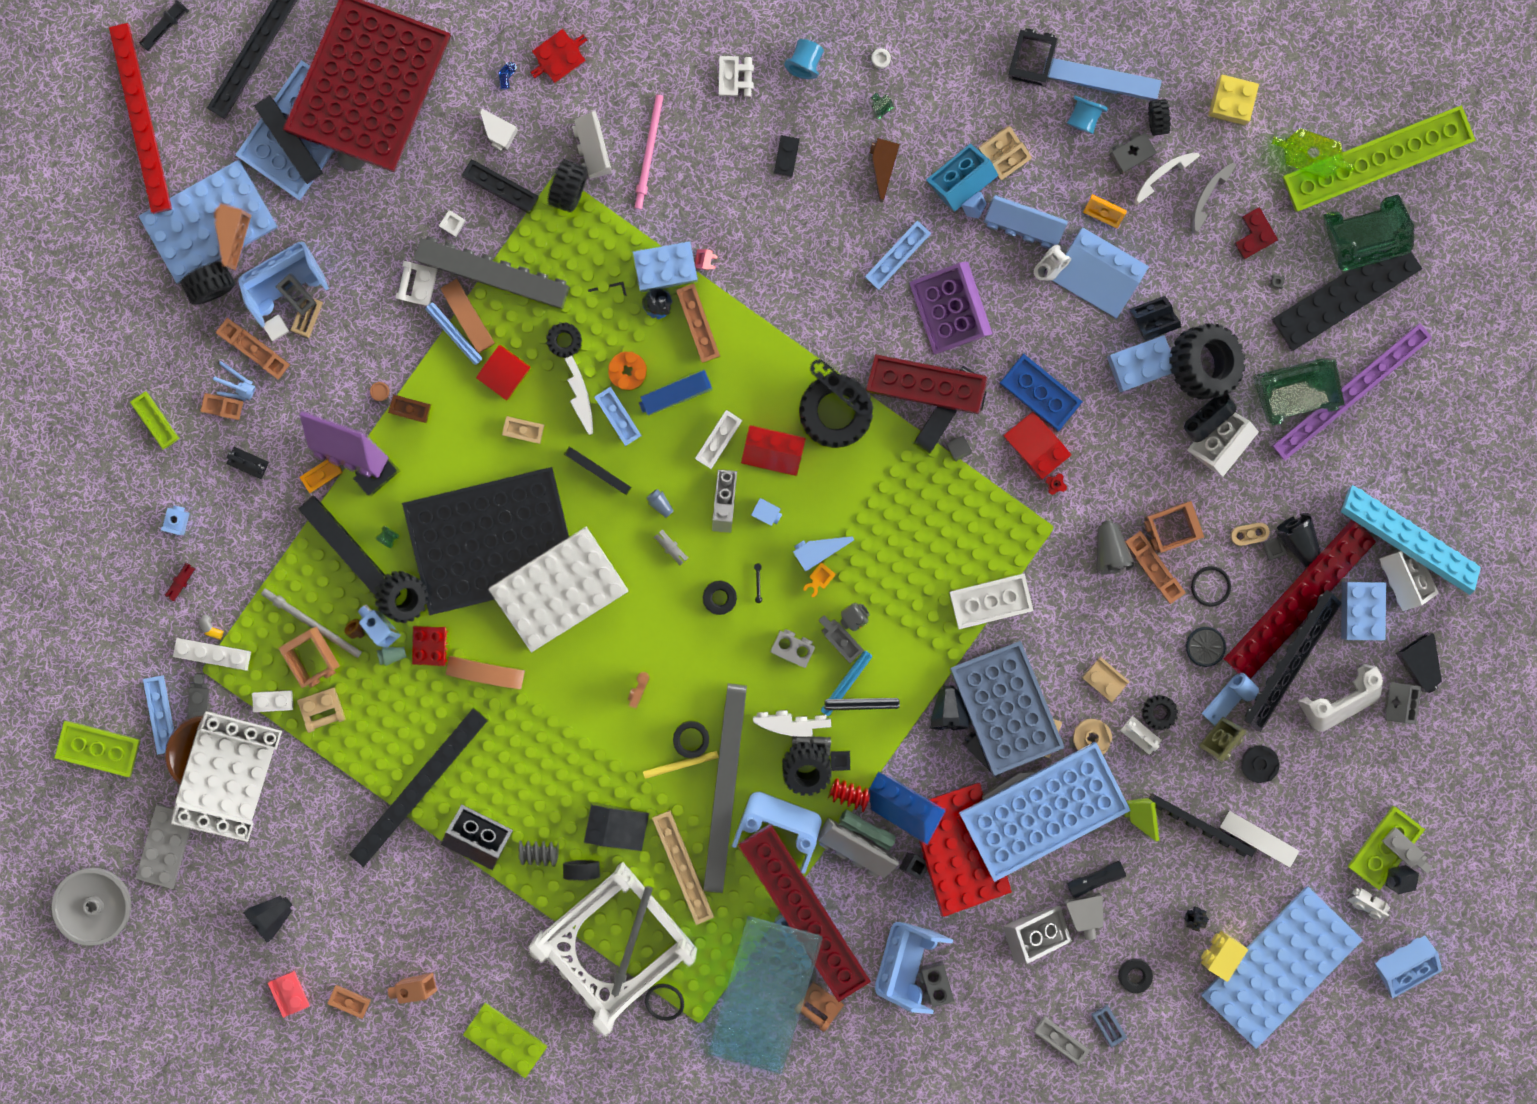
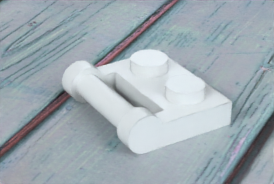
[395,261,438,306]

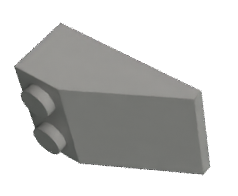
[1003,906,1072,964]

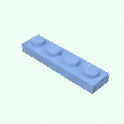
[864,221,931,291]
[143,675,174,755]

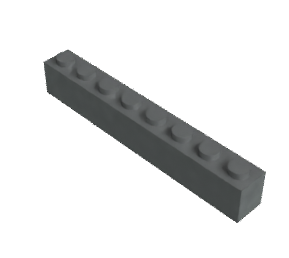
[414,236,570,309]

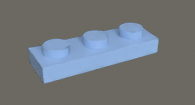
[595,387,642,446]

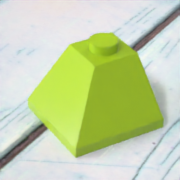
[1124,798,1160,842]

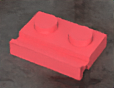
[268,971,310,1018]

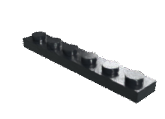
[1149,793,1256,857]

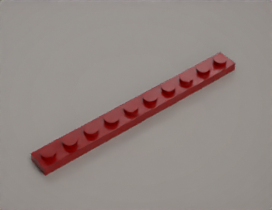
[109,23,172,214]

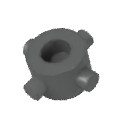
[1270,274,1285,290]

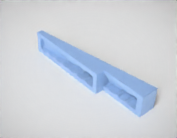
[1043,57,1162,101]

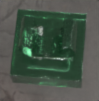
[870,93,894,119]

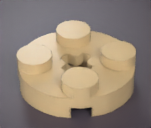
[1073,718,1112,754]

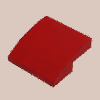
[476,345,531,401]

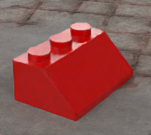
[741,425,806,476]

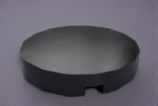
[1241,745,1280,783]

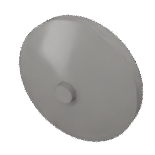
[52,868,131,946]

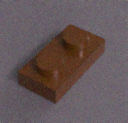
[388,394,431,423]

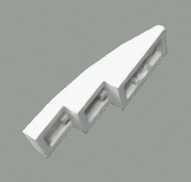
[565,356,593,435]
[1220,811,1300,867]

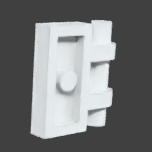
[719,56,754,97]

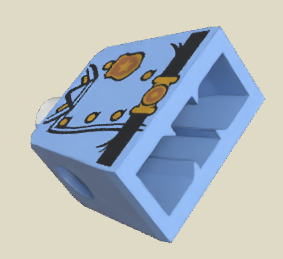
[358,605,401,647]

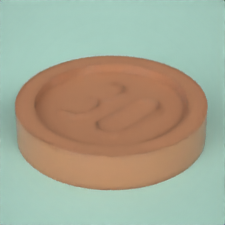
[370,382,390,401]

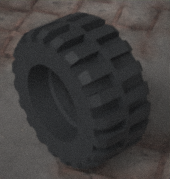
[1169,323,1246,400]
[799,374,873,448]

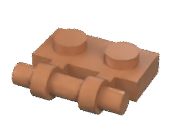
[627,672,649,708]

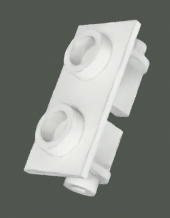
[1120,716,1162,755]
[1347,887,1390,920]

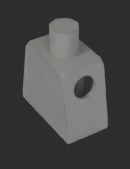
[1064,893,1103,940]

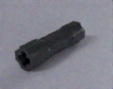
[1067,861,1126,898]

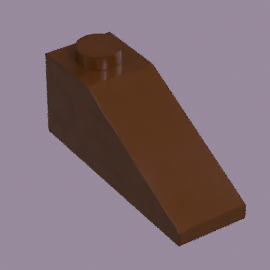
[869,138,900,202]

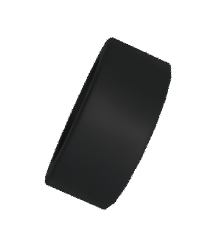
[673,721,709,758]
[563,860,600,880]

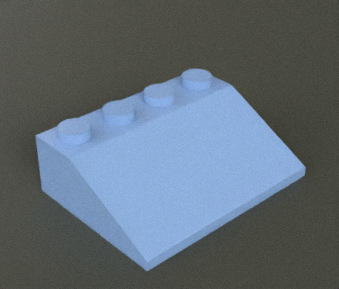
[1051,227,1149,318]

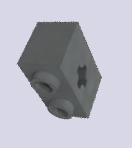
[1109,133,1157,175]
[1385,682,1421,725]

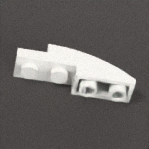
[753,710,831,737]

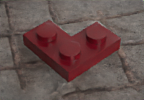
[1234,207,1278,259]

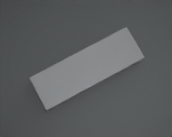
[1032,1016,1090,1066]

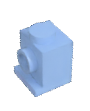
[161,505,190,535]

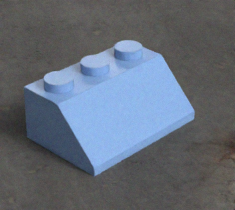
[1375,936,1442,998]

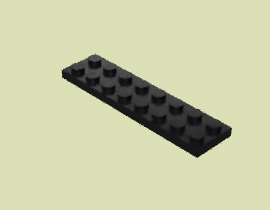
[1272,237,1422,351]
[1244,590,1342,732]

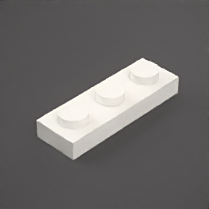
[695,410,742,469]

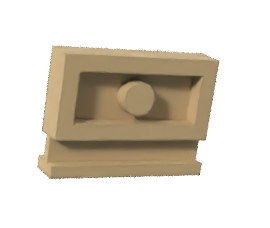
[1082,657,1129,703]

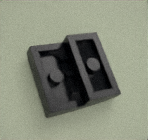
[1129,296,1181,341]

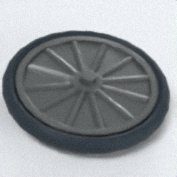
[1186,627,1226,667]

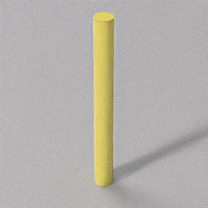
[643,751,719,779]

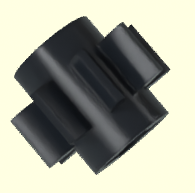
[1184,906,1209,932]

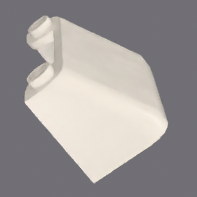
[1298,664,1383,731]

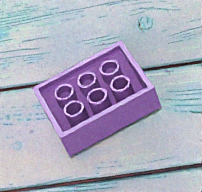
[909,262,993,355]
[299,411,389,478]

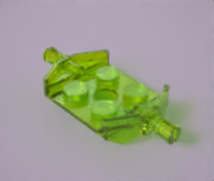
[1271,128,1355,180]

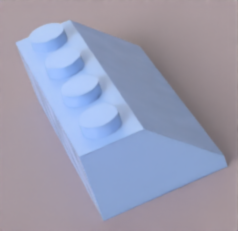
[984,195,1068,249]

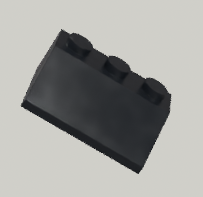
[441,805,513,870]

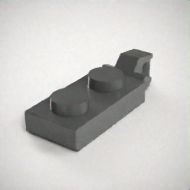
[819,615,864,663]
[187,673,210,720]

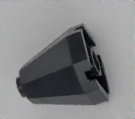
[929,685,969,730]
[243,896,293,943]

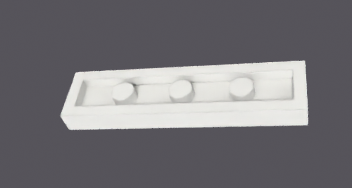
[173,638,251,670]

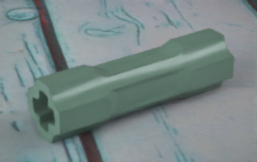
[838,809,896,851]

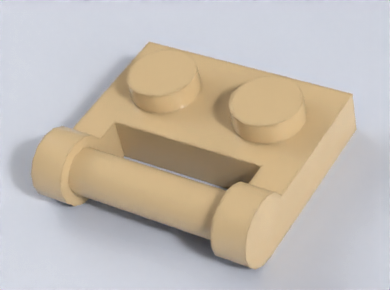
[297,687,345,733]

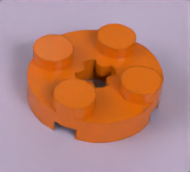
[608,352,647,390]

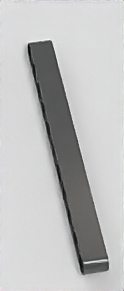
[704,683,747,893]

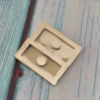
[977,125,1032,180]

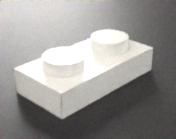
[252,690,293,712]

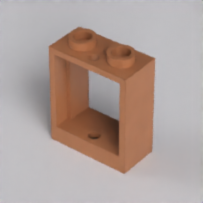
[1144,501,1204,553]
[279,627,340,688]

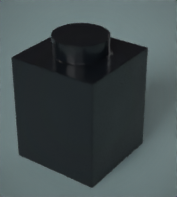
[898,852,928,880]
[1385,865,1419,895]

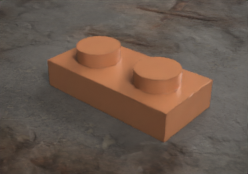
[327,985,371,1019]

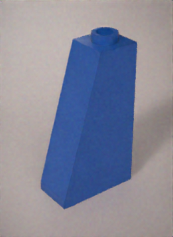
[639,370,712,416]

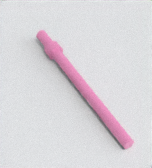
[634,95,664,210]

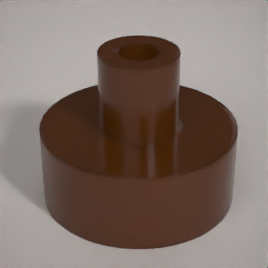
[344,619,365,639]

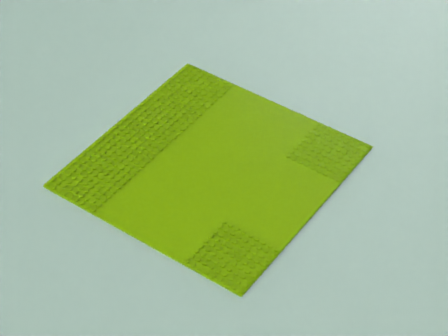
[203,175,1054,1023]

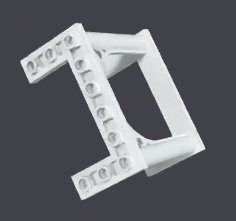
[529,862,697,1036]

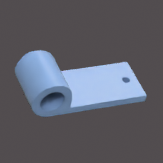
[1202,673,1259,726]

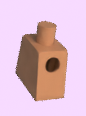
[388,972,437,1004]

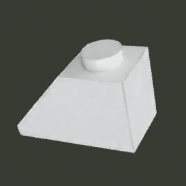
[480,109,518,151]

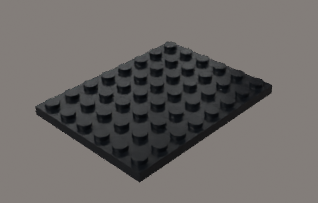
[402,467,570,616]

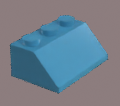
[926,144,999,212]

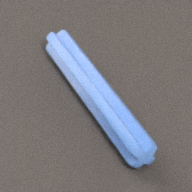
[425,303,482,365]

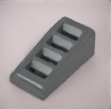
[275,273,317,315]

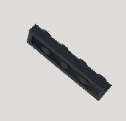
[462,159,539,214]

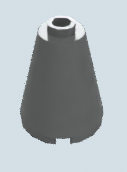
[1096,520,1135,575]

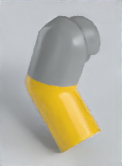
[199,615,224,640]

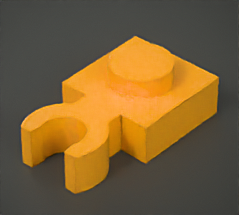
[803,562,836,597]

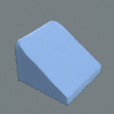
[962,192,987,219]

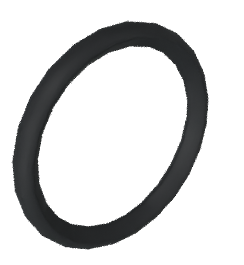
[1191,566,1231,607]
[645,984,684,1021]

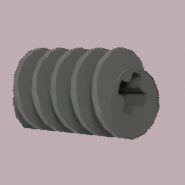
[518,840,559,867]

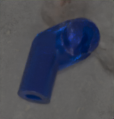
[498,62,517,90]

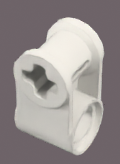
[1034,245,1071,281]

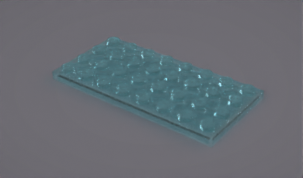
[708,916,823,1074]

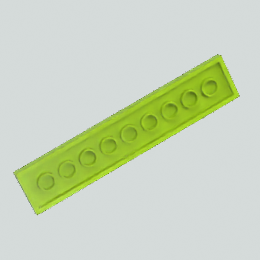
[1282,105,1476,212]

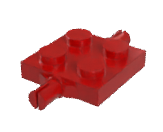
[530,29,588,83]

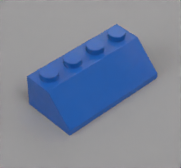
[869,772,946,845]

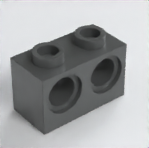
[919,961,954,1008]

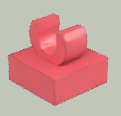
[694,249,717,270]

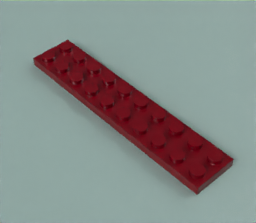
[1224,519,1376,679]
[738,824,871,1002]

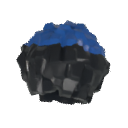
[642,288,673,319]

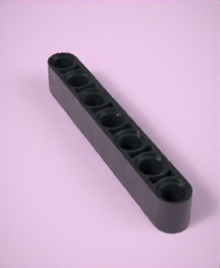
[298,495,401,600]

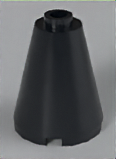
[1275,513,1321,567]

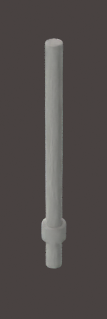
[261,588,362,658]

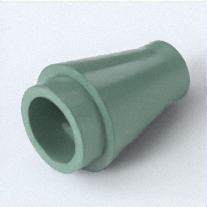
[377,647,406,666]

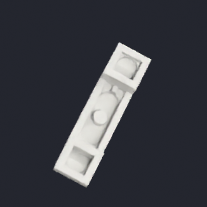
[1134,153,1200,205]

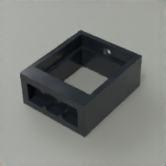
[1008,28,1058,87]

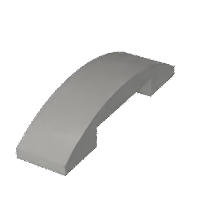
[1191,163,1236,234]

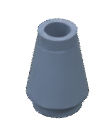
[646,489,674,518]

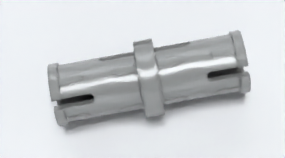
[654,529,689,566]

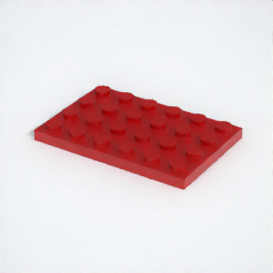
[919,782,1012,917]

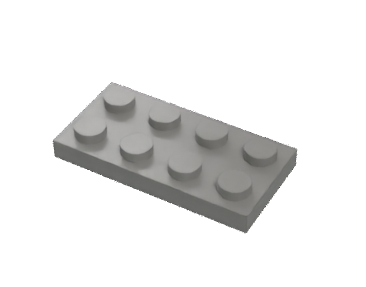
[135,804,191,889]

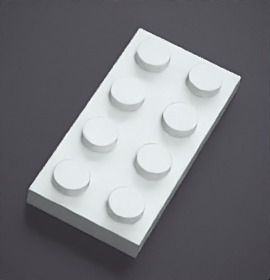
[949,573,1033,629]

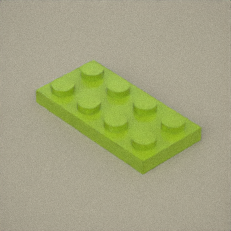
[55,720,141,777]
[1347,806,1425,890]
[463,1002,548,1078]

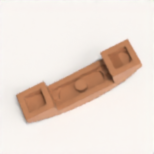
[440,279,495,353]
[216,317,290,380]
[1125,531,1186,604]
[446,656,525,689]

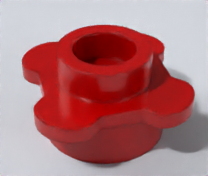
[1045,473,1067,495]

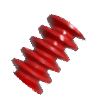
[827,778,870,813]

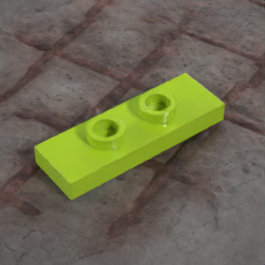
[130,391,180,450]

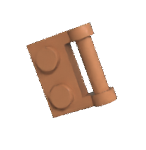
[793,981,844,1032]

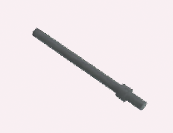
[611,886,653,996]

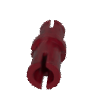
[164,562,196,601]

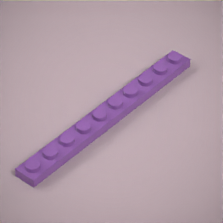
[1272,323,1432,461]

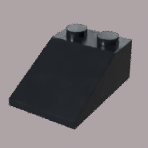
[584,802,649,851]

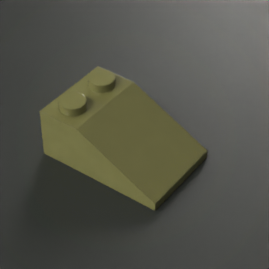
[1199,717,1246,764]

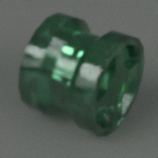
[375,525,400,549]

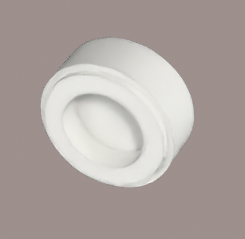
[871,48,891,69]

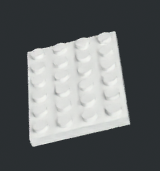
[489,526,629,652]

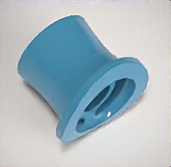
[784,39,824,79]
[1067,95,1108,134]

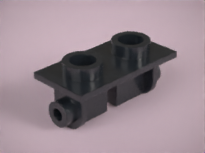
[226,447,269,479]

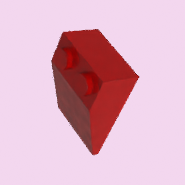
[1003,411,1072,480]

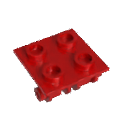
[412,626,448,666]

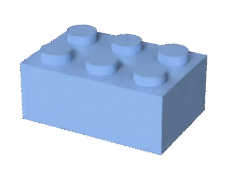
[633,241,698,292]
[1107,335,1172,392]
[1341,582,1386,640]

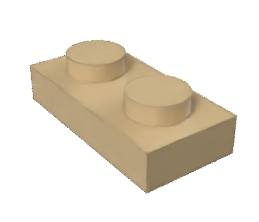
[502,416,545,444]

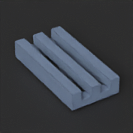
[1091,1004,1127,1048]

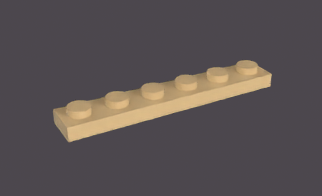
[652,810,714,925]

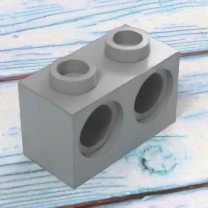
[770,629,815,668]

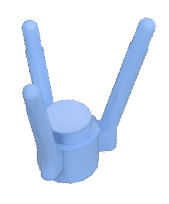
[213,361,256,401]

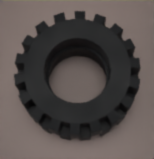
[548,159,587,213]
[180,262,235,305]
[374,571,428,623]
[782,742,832,796]

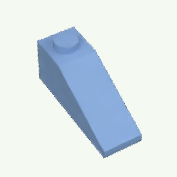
[793,537,854,571]

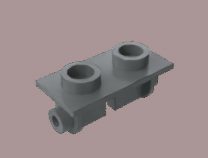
[792,736,831,756]

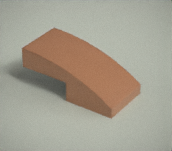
[200,393,243,420]

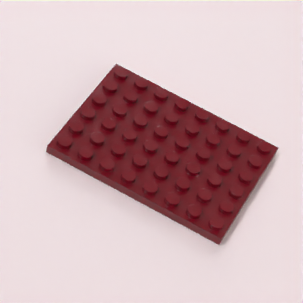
[283,0,451,173]

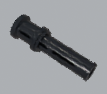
[139,0,189,51]

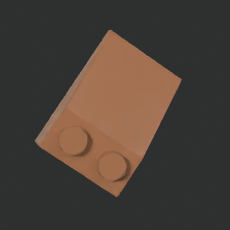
[214,203,251,271]

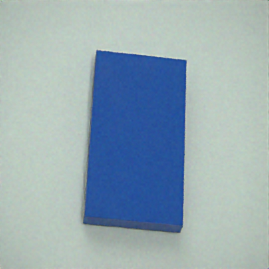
[999,353,1083,432]

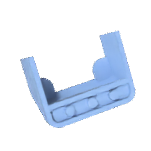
[238,242,329,327]
[732,791,822,874]
[875,922,953,1014]

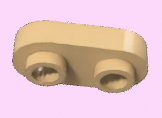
[1230,523,1270,546]

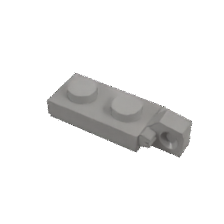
[1382,827,1432,874]

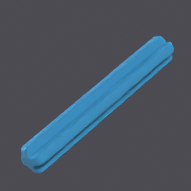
[821,651,872,716]

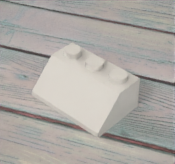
[572,111,612,179]
[1187,413,1259,477]
[1380,549,1438,611]

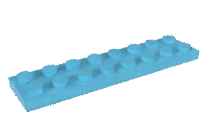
[1341,485,1481,595]

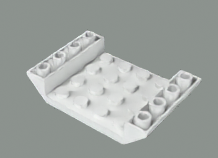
[171,711,282,842]

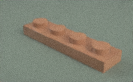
[676,284,720,363]

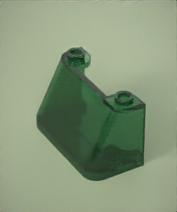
[1323,194,1415,270]
[1253,358,1345,426]

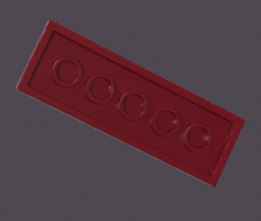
[866,354,988,415]

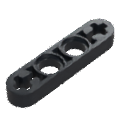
[810,359,872,415]
[564,446,632,495]

